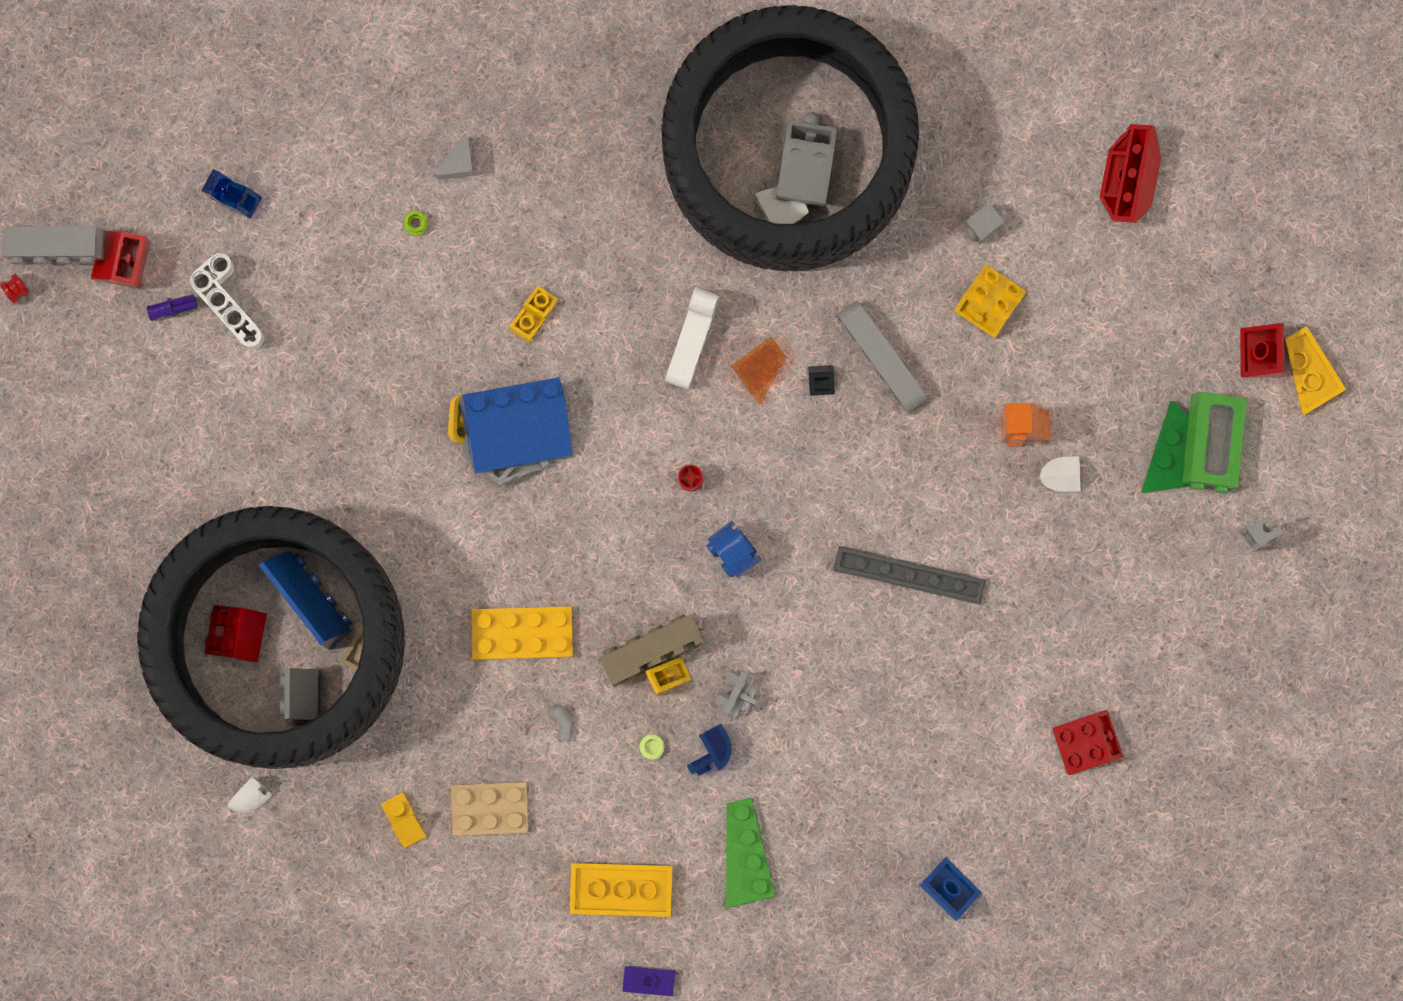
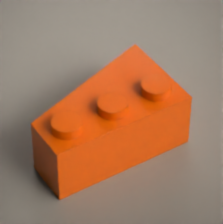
[1000,403,1051,447]

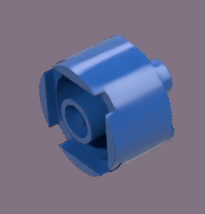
[706,520,762,578]

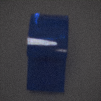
[201,169,262,219]
[687,723,732,777]

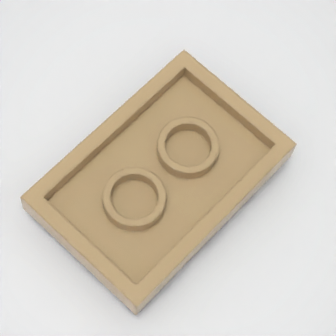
[451,782,529,836]

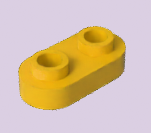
[448,394,466,444]

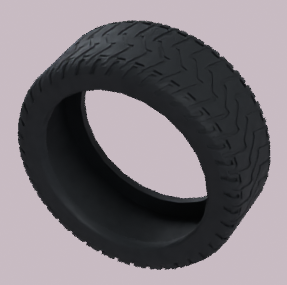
[661,5,919,271]
[137,506,405,769]

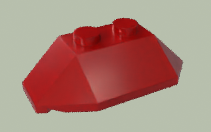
[1099,124,1161,223]

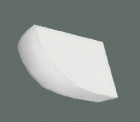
[1040,456,1081,492]
[227,777,273,813]

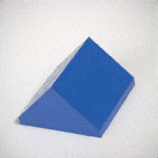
[919,857,982,921]

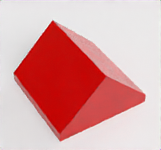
[1240,323,1284,378]

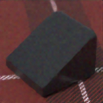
[808,365,835,396]

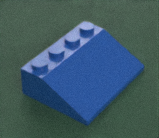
[459,377,573,474]
[259,551,352,650]

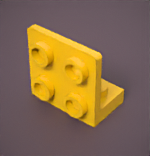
[954,265,1026,338]

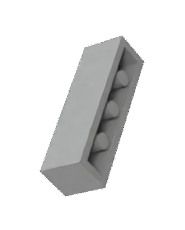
[1,226,105,265]

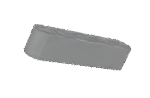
[836,301,928,414]

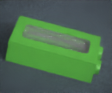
[1182,392,1247,493]

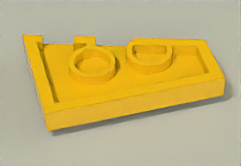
[1285,326,1346,416]

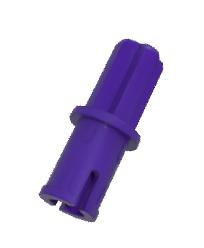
[147,294,198,321]

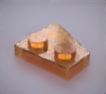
[731,336,786,405]

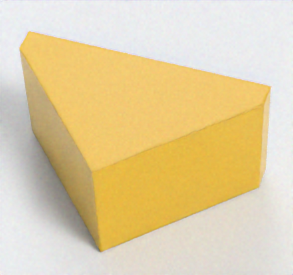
[645,657,692,696]

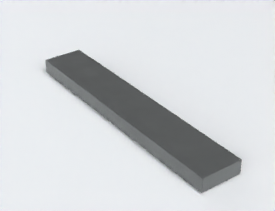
[833,546,986,605]

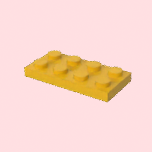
[471,607,573,660]
[570,863,673,917]

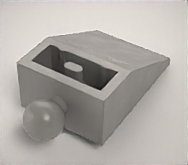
[776,112,837,206]

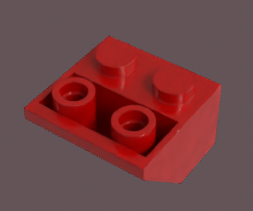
[91,231,150,289]
[204,605,267,663]

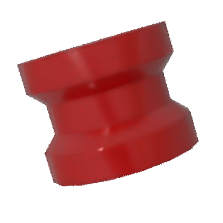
[0,273,30,304]

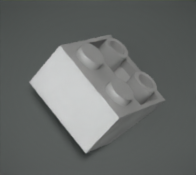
[280,668,321,721]

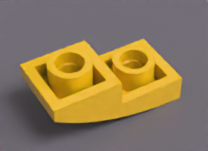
[509,285,558,343]

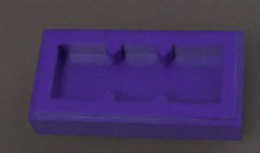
[622,966,675,996]

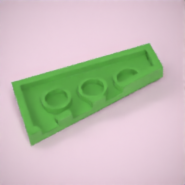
[726,798,775,908]

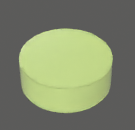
[639,734,665,760]

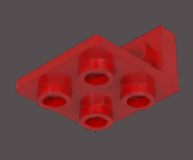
[1052,710,1123,775]

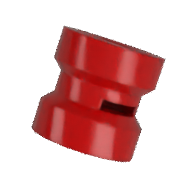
[678,464,703,492]

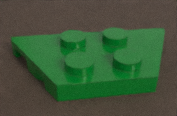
[1141,401,1211,493]

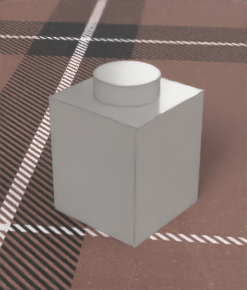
[964,203,1005,244]

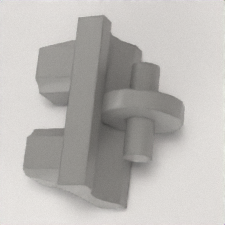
[715,671,760,719]

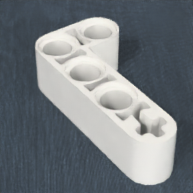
[190,253,264,350]
[665,287,720,390]

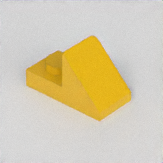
[381,792,427,849]

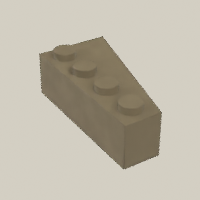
[600,614,704,687]

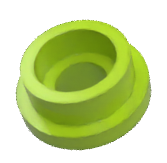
[403,211,428,236]

